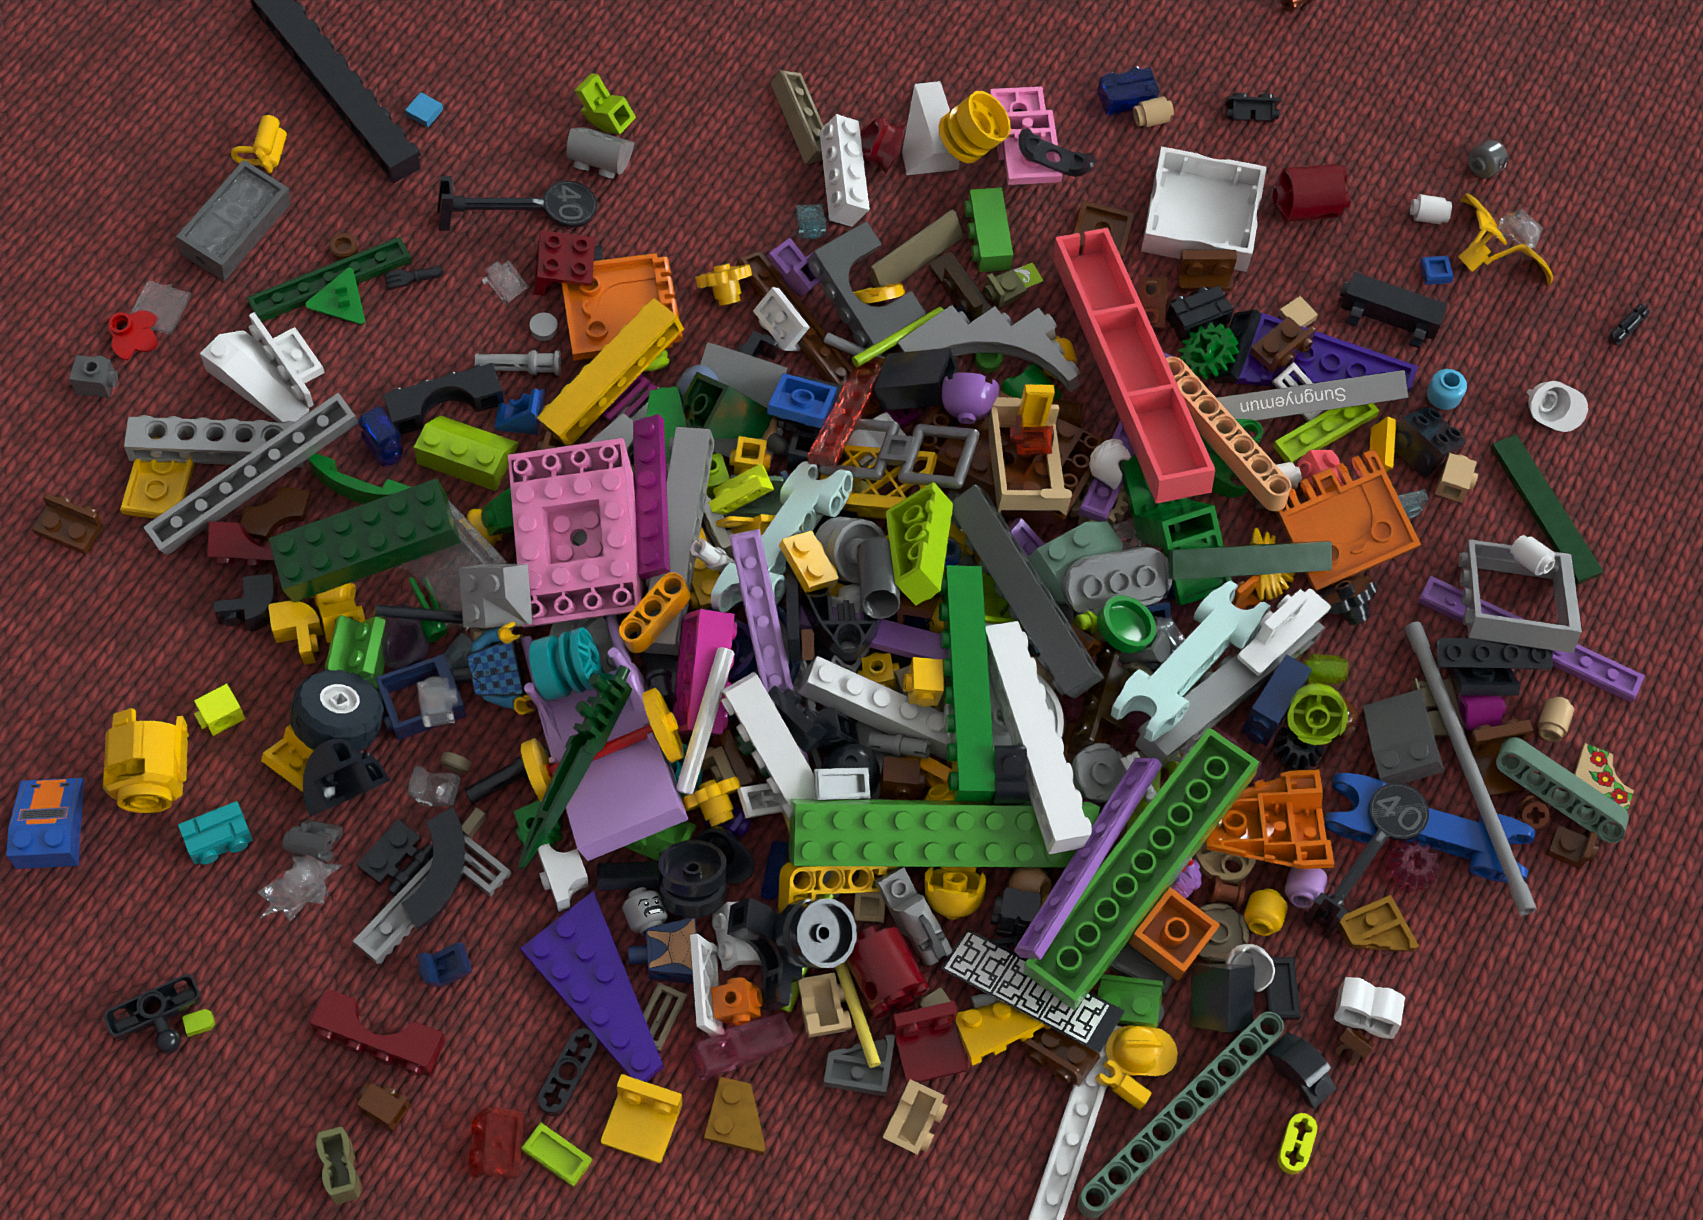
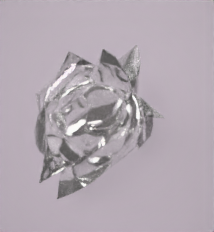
[257,855,342,921]

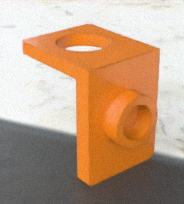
[1231,575,1272,612]

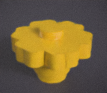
[695,263,752,306]
[682,777,742,827]

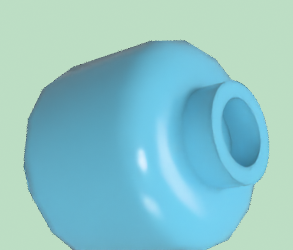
[1427,369,1467,410]

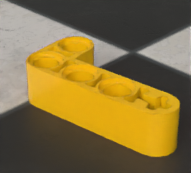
[778,862,897,914]

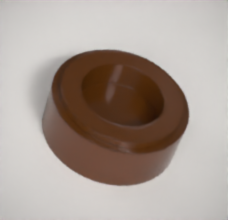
[329,233,358,261]

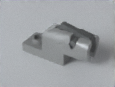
[874,866,952,965]

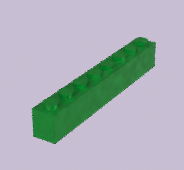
[938,565,996,802]

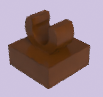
[1335,1026,1375,1066]

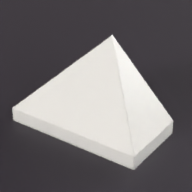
[737,783,785,818]

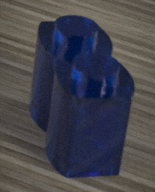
[358,406,403,466]

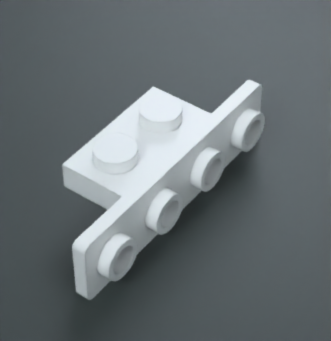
[249,312,325,408]
[1237,589,1331,676]

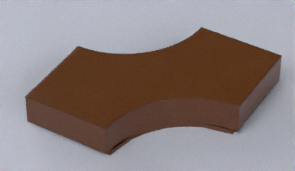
[241,486,311,541]

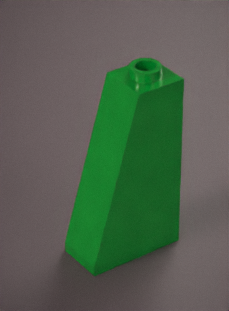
[646,386,686,463]

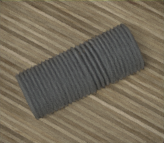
[858,537,900,619]

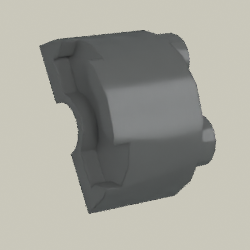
[282,819,343,862]

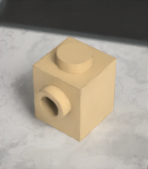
[1435,453,1478,503]

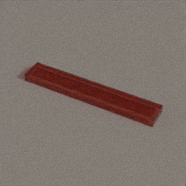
[807,357,886,467]

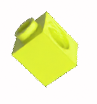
[194,684,245,736]

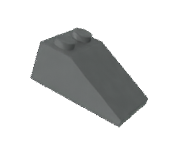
[1363,689,1445,784]

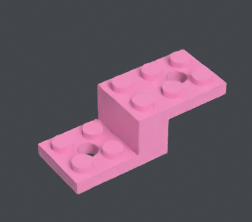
[990,86,1063,185]

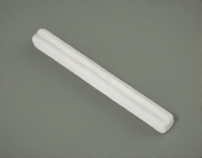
[676,647,734,795]

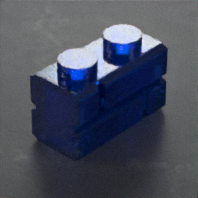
[1097,67,1159,115]

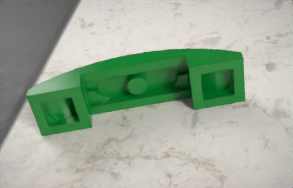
[307,453,411,504]

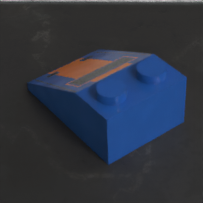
[6,778,84,869]

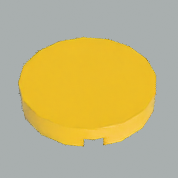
[853,283,905,304]

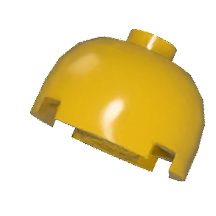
[924,867,986,920]

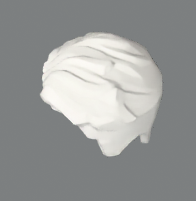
[1089,438,1131,490]

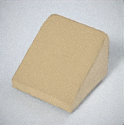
[853,892,885,923]

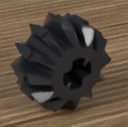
[1273,726,1324,771]

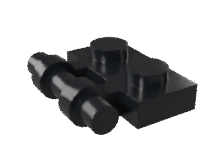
[356,819,433,896]

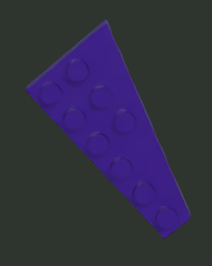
[1235,313,1418,393]
[520,891,664,1082]

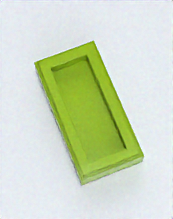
[521,1122,593,1188]

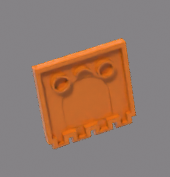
[561,253,683,361]

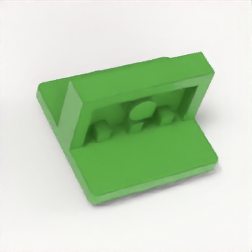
[325,615,391,689]

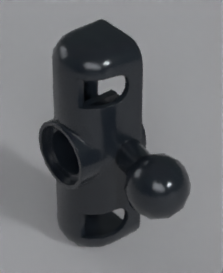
[104,974,202,1054]

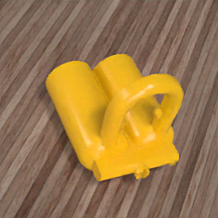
[231,115,287,174]

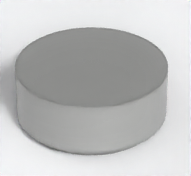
[530,313,558,341]

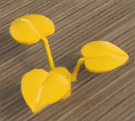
[1458,193,1553,285]

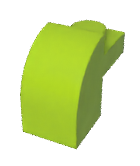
[574,73,636,134]

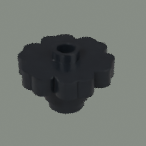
[1320,575,1378,625]

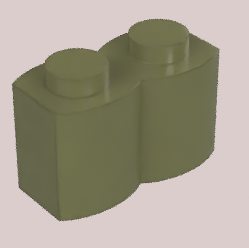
[316,1127,361,1204]

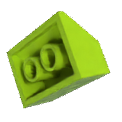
[414,415,519,491]

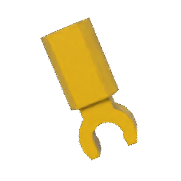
[1095,1060,1152,1110]

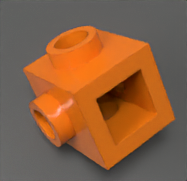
[711,977,763,1026]

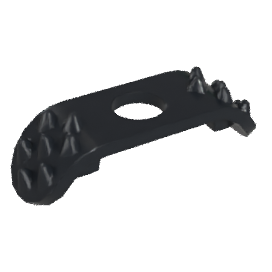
[1018,128,1096,177]

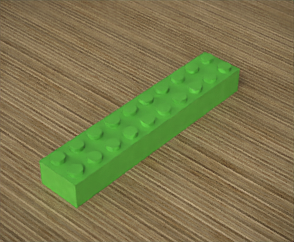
[1024,727,1259,1011]
[789,799,1100,867]

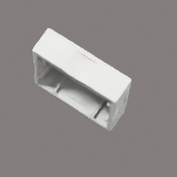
[1141,146,1266,272]

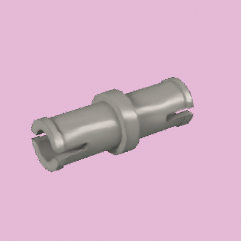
[868,732,931,759]

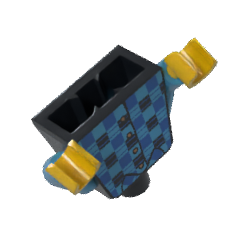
[453,621,534,715]

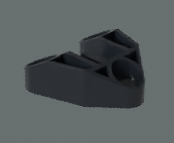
[801,587,881,661]

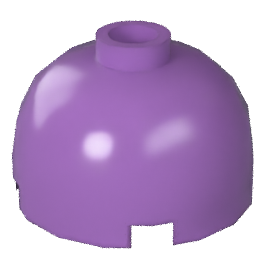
[942,373,1000,424]

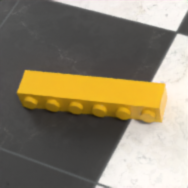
[537,298,684,446]

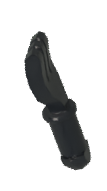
[384,266,444,290]

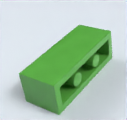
[964,187,1013,272]

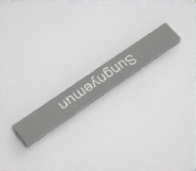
[1205,370,1409,421]

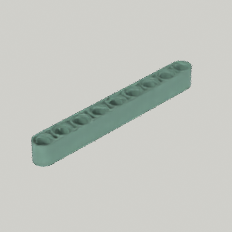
[1077,1012,1284,1218]

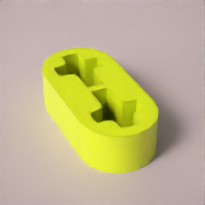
[1277,1113,1317,1175]

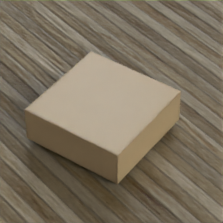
[1278,296,1318,327]

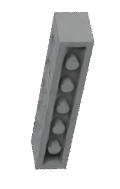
[124,415,304,467]

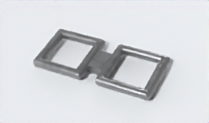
[819,417,979,489]

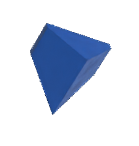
[494,387,547,435]

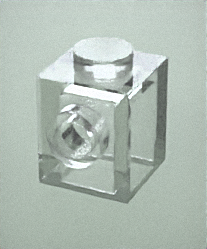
[417,677,458,727]

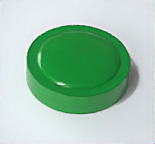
[1097,595,1156,653]

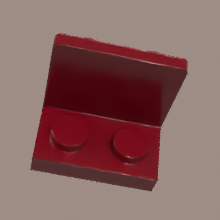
[534,230,595,296]
[891,1001,968,1084]

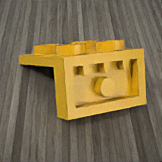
[601,1074,683,1163]

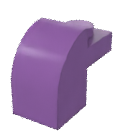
[767,238,821,296]

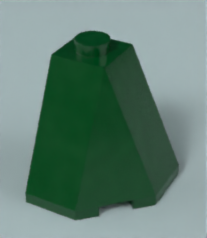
[683,372,773,439]

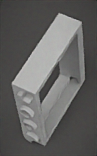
[1458,539,1582,653]

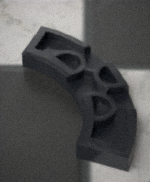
[401,807,465,931]

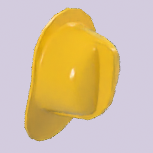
[1105,1026,1178,1076]

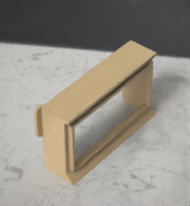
[987,397,1072,515]

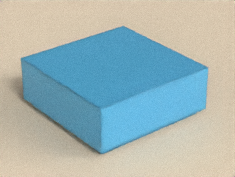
[405,92,443,128]

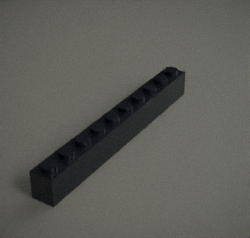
[250,0,421,184]

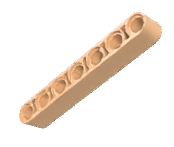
[1166,357,1291,511]

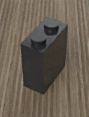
[873,347,958,411]

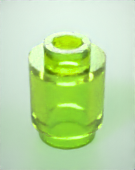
[1304,654,1348,685]

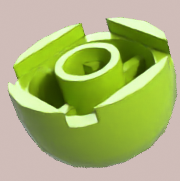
[1287,683,1348,745]

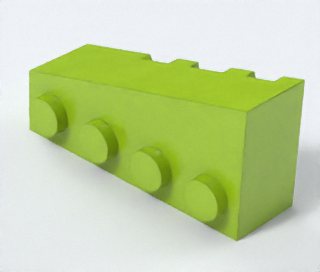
[886,482,953,605]

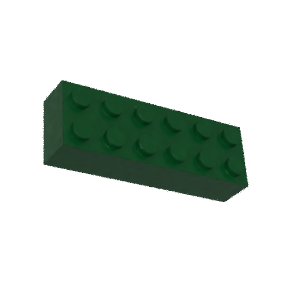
[269,478,461,602]

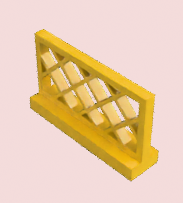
[820,444,938,519]

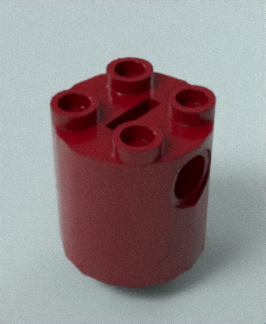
[1272,164,1351,222]
[846,926,930,1019]

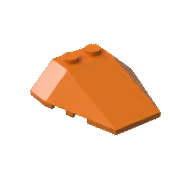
[1206,769,1334,869]

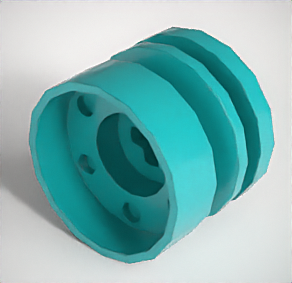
[529,627,602,701]

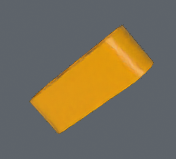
[619,572,690,653]

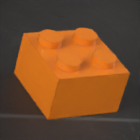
[1128,887,1220,981]

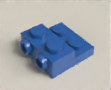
[767,373,837,428]

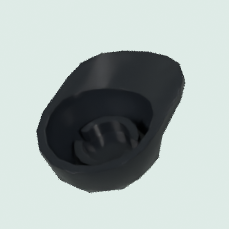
[696,826,755,884]

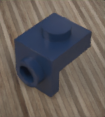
[417,942,472,987]

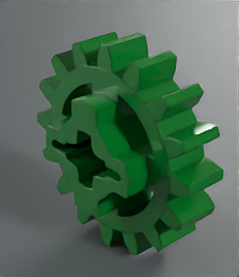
[1178,323,1239,380]

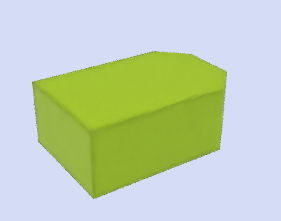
[182,1009,215,1037]

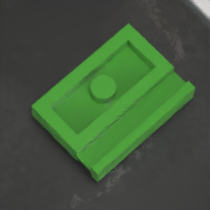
[1097,974,1164,1028]

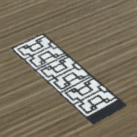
[941,929,1124,1053]

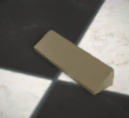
[771,70,824,164]
[870,210,963,287]

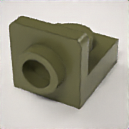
[984,269,1027,309]

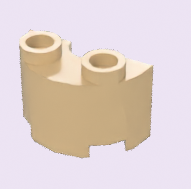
[798,972,852,1038]
[883,1079,948,1155]

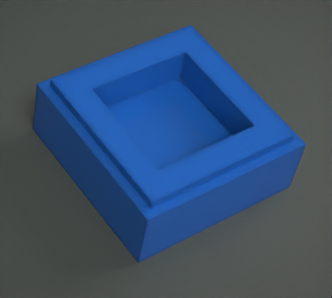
[1420,255,1454,285]

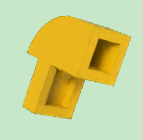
[268,601,324,665]

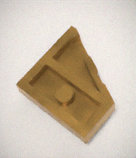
[1338,895,1419,952]
[704,1077,766,1155]

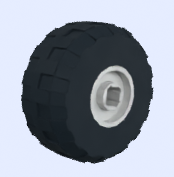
[290,670,384,752]

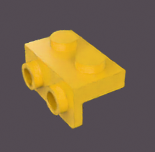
[779,531,839,593]
[261,724,313,792]

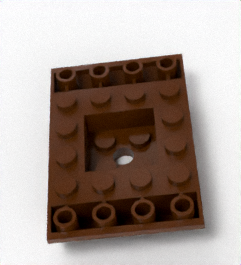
[917,372,1106,528]

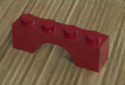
[207,521,301,566]
[309,988,446,1076]

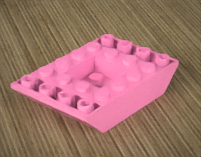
[508,438,644,628]

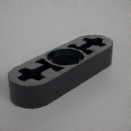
[538,1028,598,1116]

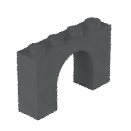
[807,221,926,349]

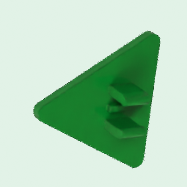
[306,268,365,325]

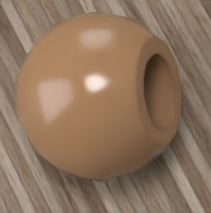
[1009,867,1051,904]

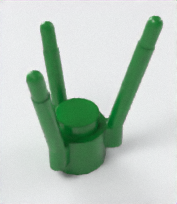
[400,577,448,643]

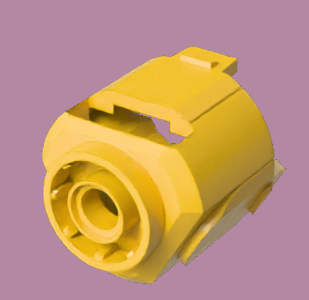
[103,708,189,813]

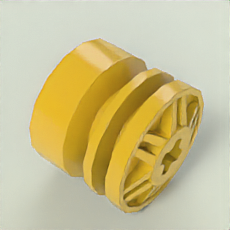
[938,91,1011,163]

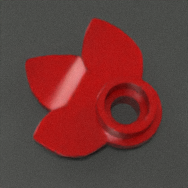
[108,310,158,361]

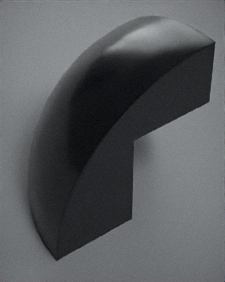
[303,739,390,817]

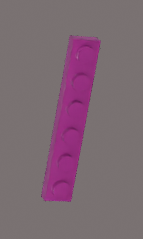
[633,414,670,579]

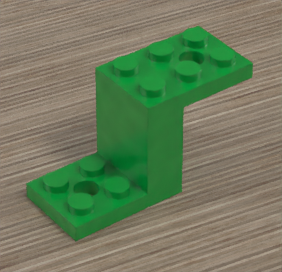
[1119,454,1232,605]

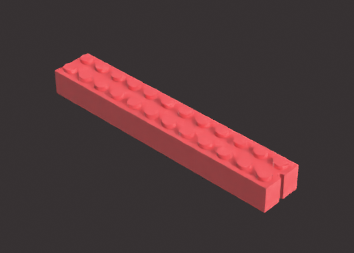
[1053,227,1215,504]

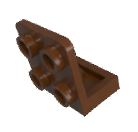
[1467,719,1537,797]

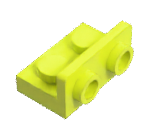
[708,464,774,515]

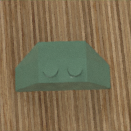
[1028,521,1123,605]

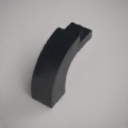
[727,898,802,1012]

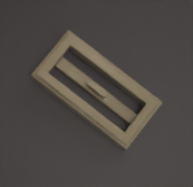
[643,982,687,1053]

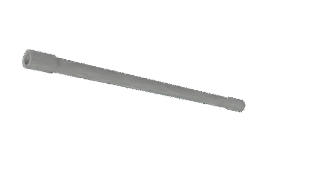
[1405,622,1537,916]

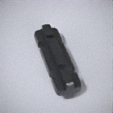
[1608,303,1650,345]

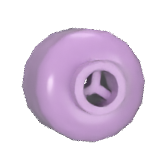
[1285,867,1328,909]

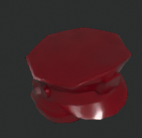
[860,117,907,174]

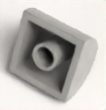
[567,127,635,178]

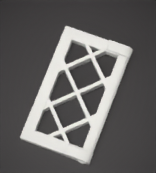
[690,934,725,1039]

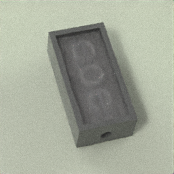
[176,160,290,282]

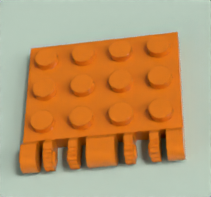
[1274,449,1421,592]

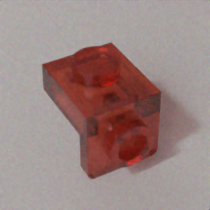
[1010,415,1054,455]

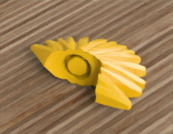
[1250,528,1295,601]

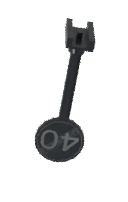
[437,176,597,231]
[1302,783,1429,939]

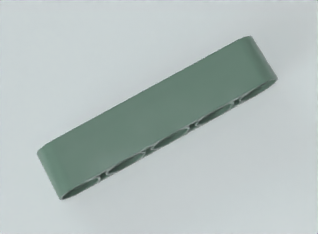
[1496,737,1629,843]

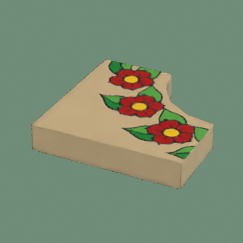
[1574,743,1634,812]

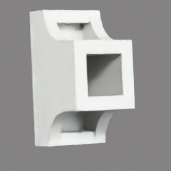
[538,843,589,912]

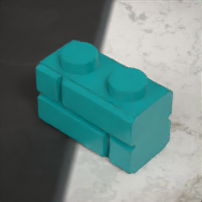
[178,801,253,865]

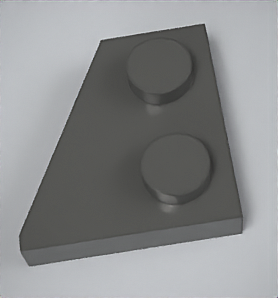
[823,1034,895,1097]

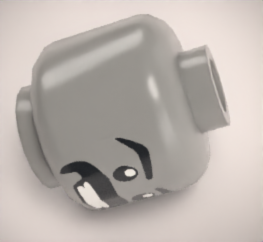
[622,887,668,936]

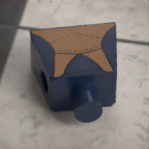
[628,918,696,984]

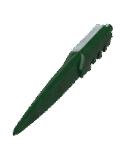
[519,665,632,869]

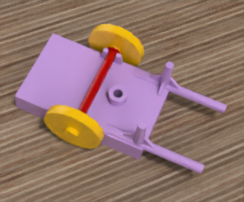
[521,615,688,861]

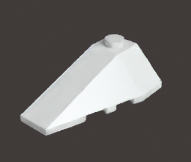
[902,81,960,175]
[200,330,309,423]

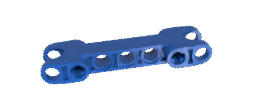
[1324,773,1535,883]

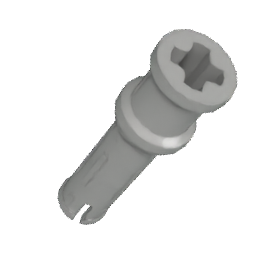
[475,350,561,376]

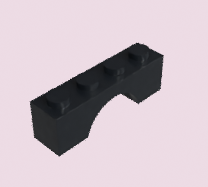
[383,363,504,436]

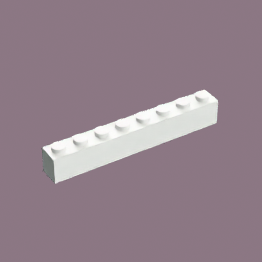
[986,621,1092,854]

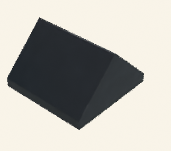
[1190,963,1255,1033]

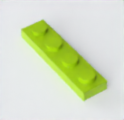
[1273,403,1379,465]

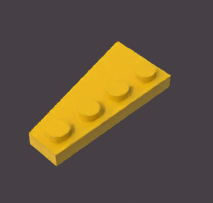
[955,1002,1051,1066]

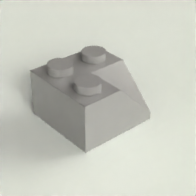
[459,564,532,628]

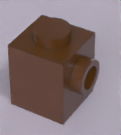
[879,756,925,800]

